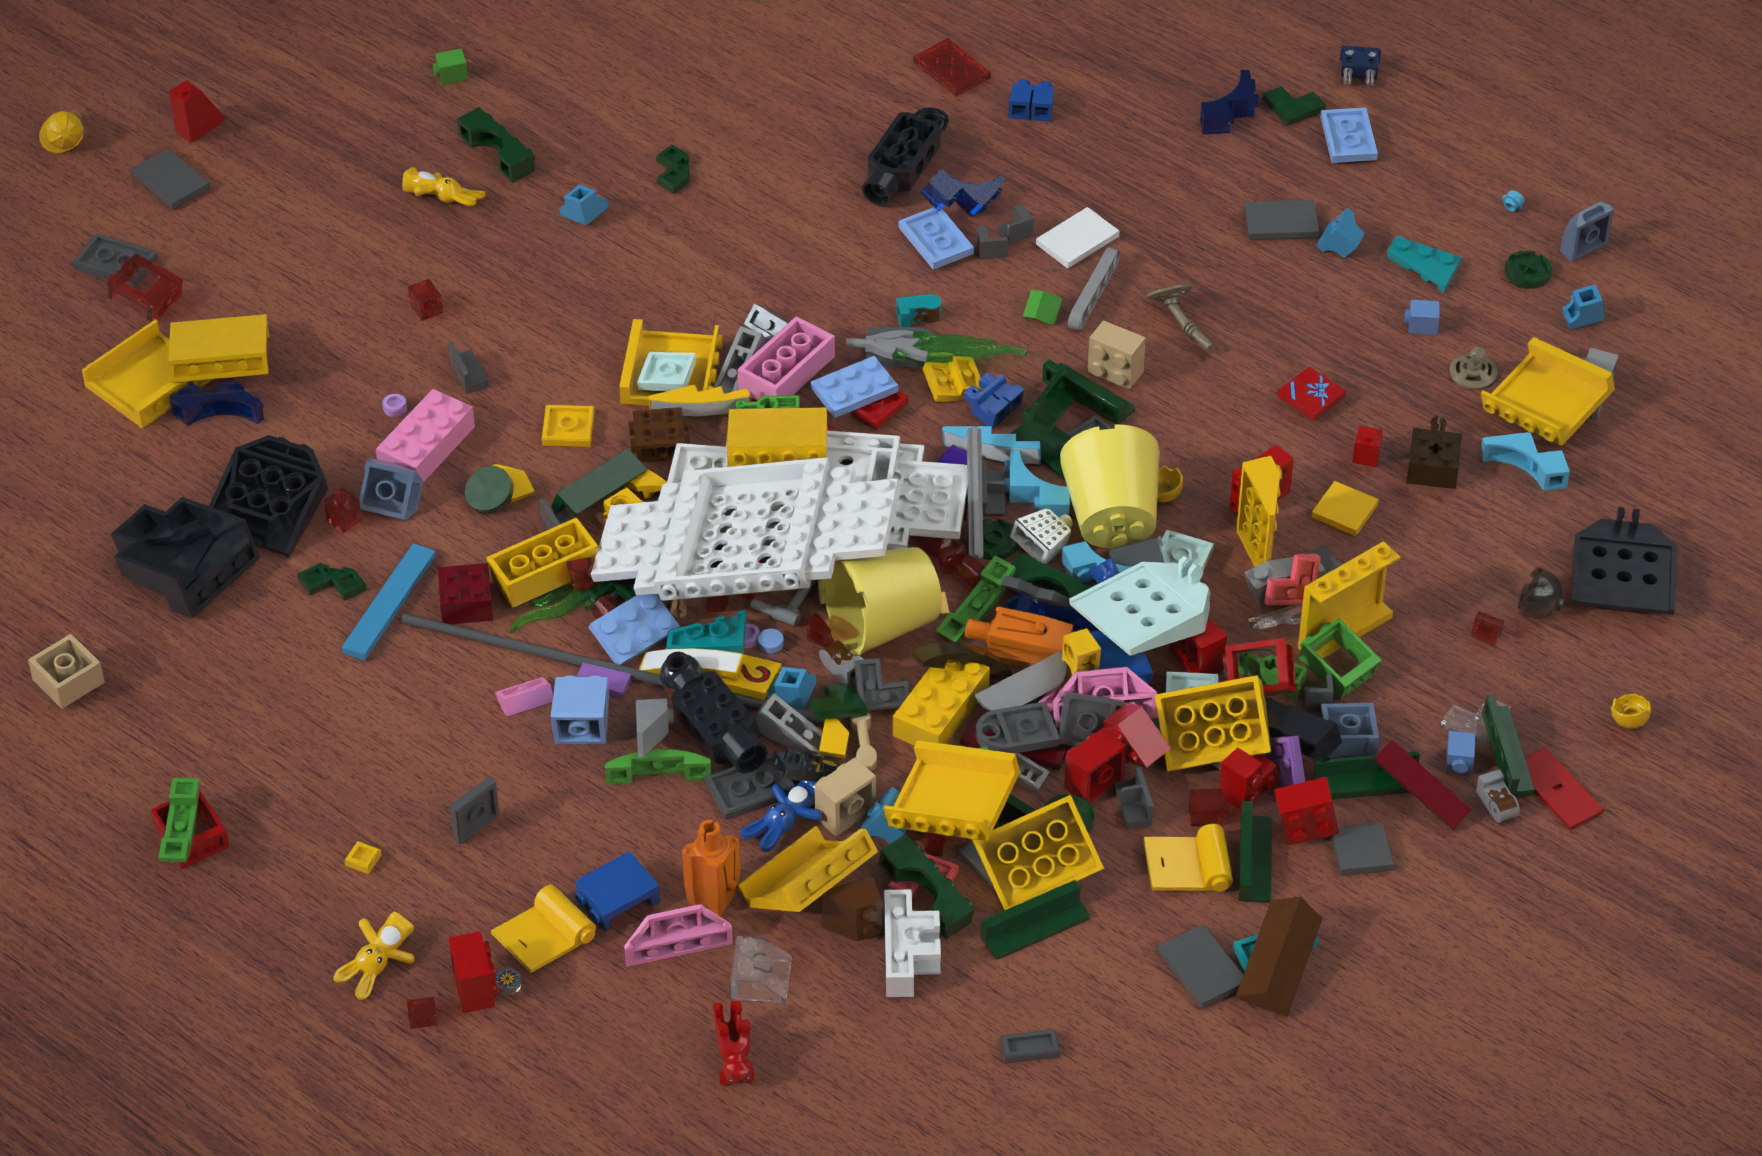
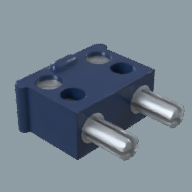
[1340,46,1381,86]

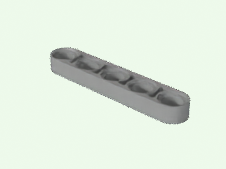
[1068,247,1120,332]

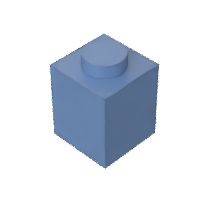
[1404,300,1439,335]
[1445,731,1475,774]

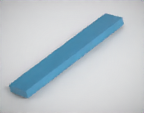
[341,543,436,661]

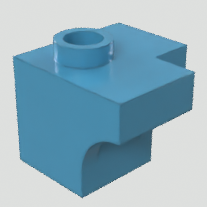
[559,184,609,225]
[1316,208,1365,258]
[1562,285,1604,330]
[766,667,817,709]
[860,787,906,844]

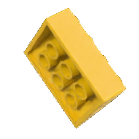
[1236,456,1282,567]
[1155,675,1271,772]
[972,795,1104,910]

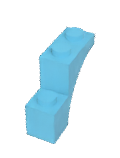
[1480,432,1570,491]
[1005,450,1070,517]
[1061,541,1133,583]

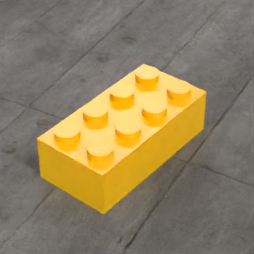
[486,517,599,608]
[893,660,990,746]

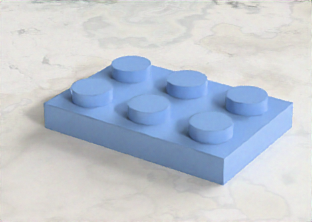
[1320,107,1378,163]
[899,205,974,270]
[811,356,898,418]
[588,594,680,666]

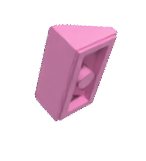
[495,677,553,716]

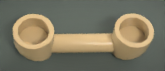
[850,713,877,772]

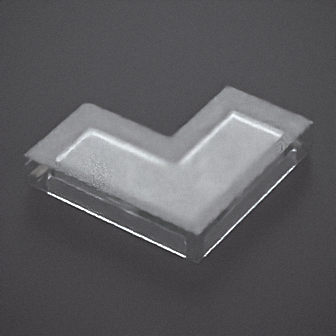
[1248,605,1302,630]
[1441,701,1511,747]

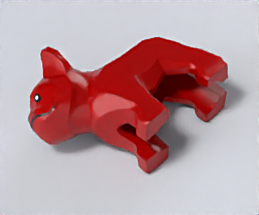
[712,1001,755,1086]

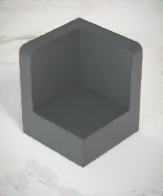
[998,204,1034,244]
[977,226,1008,259]
[1304,674,1333,712]

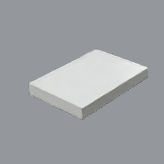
[1036,207,1119,269]

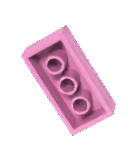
[737,316,835,400]
[376,389,475,482]

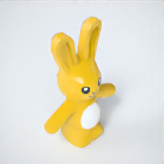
[402,167,486,207]
[333,911,415,1000]

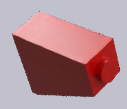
[169,80,225,143]

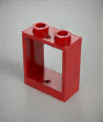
[1229,445,1294,513]
[1223,638,1297,697]
[151,789,229,869]

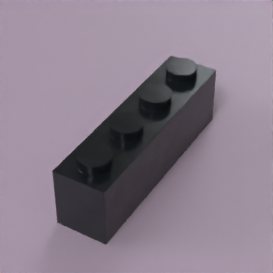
[1265,697,1343,762]

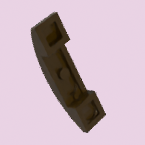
[911,641,1013,677]

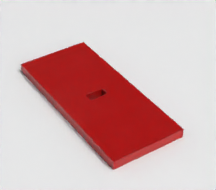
[1525,748,1604,830]

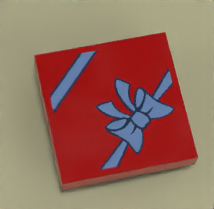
[1277,366,1346,421]

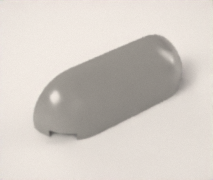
[975,651,1066,711]

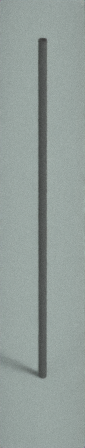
[401,613,840,725]

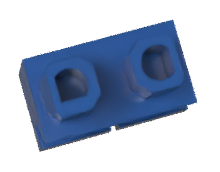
[1009,79,1054,122]
[964,372,1025,429]

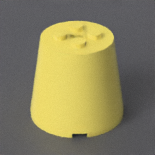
[1060,425,1160,549]
[818,547,942,655]

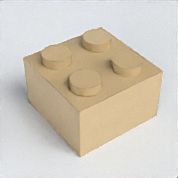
[1088,320,1146,389]
[28,634,105,709]
[815,758,876,836]

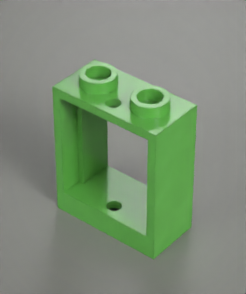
[1298,618,1382,700]

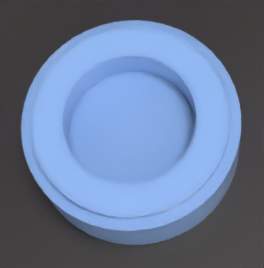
[758,629,784,654]

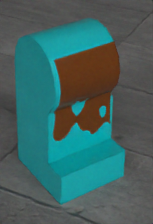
[896,294,941,327]

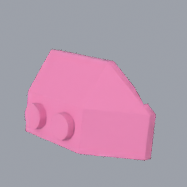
[1053,667,1158,728]
[624,904,733,967]

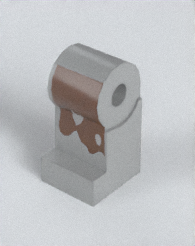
[819,640,864,687]
[1476,769,1520,823]

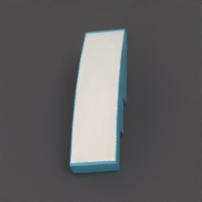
[942,426,1041,464]

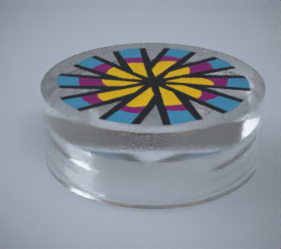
[496,968,522,995]

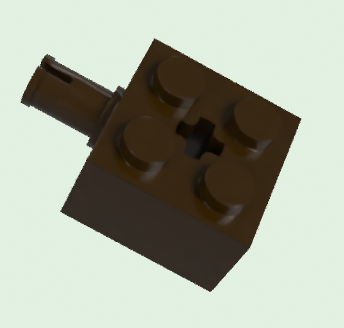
[1406,416,1462,489]

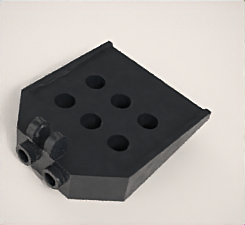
[209,435,328,558]
[1571,507,1677,615]

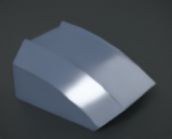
[1560,201,1614,262]
[356,457,424,520]
[1321,703,1379,759]

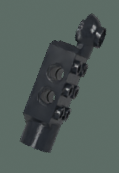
[862,107,949,206]
[659,651,768,774]

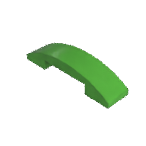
[935,555,1016,642]
[605,749,711,785]
[158,778,200,862]

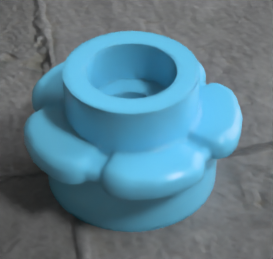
[1502,190,1525,212]

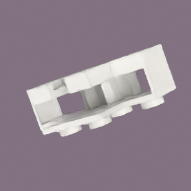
[884,889,941,997]

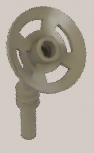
[1146,284,1215,352]
[1449,347,1498,390]

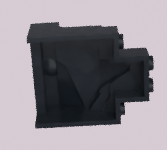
[111,497,260,619]

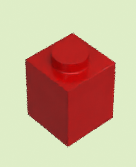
[1352,425,1383,467]

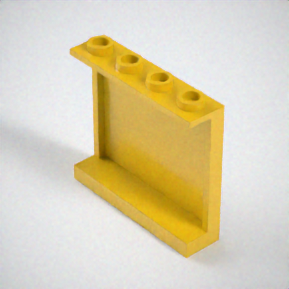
[168,314,269,383]
[619,319,723,406]
[82,320,213,429]
[1481,337,1615,446]
[727,408,827,467]
[1298,541,1400,659]
[884,740,1020,841]
[737,826,878,912]

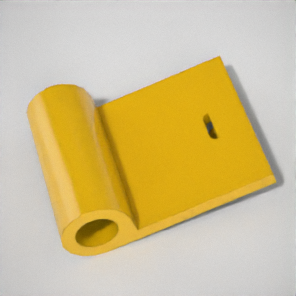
[1143,824,1233,892]
[491,884,596,973]

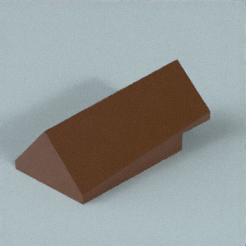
[1235,897,1322,1017]

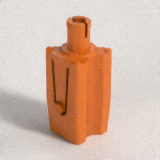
[965,607,1074,669]
[682,820,740,916]

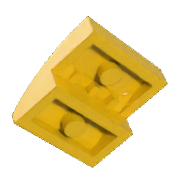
[923,356,983,402]

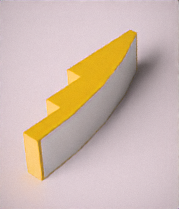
[648,384,750,416]
[639,648,744,679]

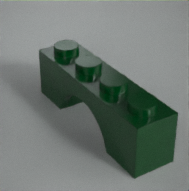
[457,107,535,183]
[1006,552,1093,630]
[878,834,974,940]

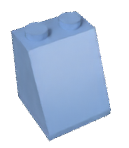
[551,675,609,744]

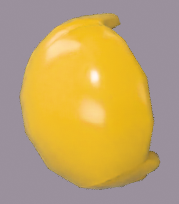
[1157,466,1183,503]
[1610,694,1651,729]

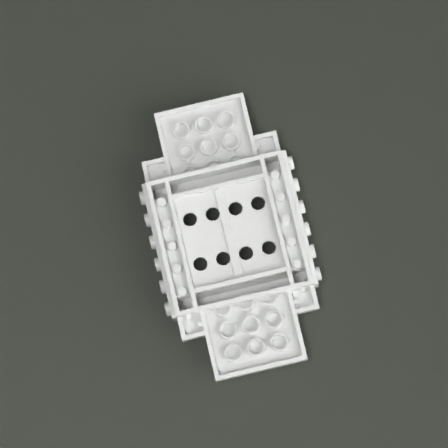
[667,431,968,550]
[591,458,900,601]

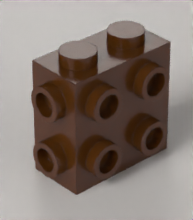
[629,407,690,463]

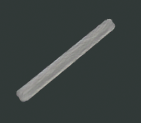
[967,426,983,561]

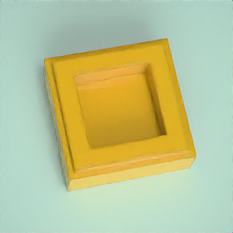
[344,841,382,874]

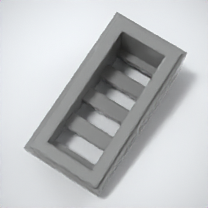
[1015,753,1050,793]

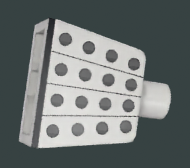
[1010,509,1073,565]

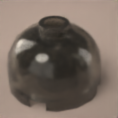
[1518,567,1565,619]

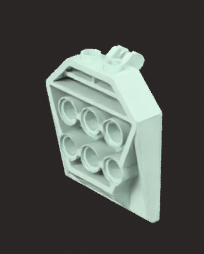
[1069,556,1210,656]

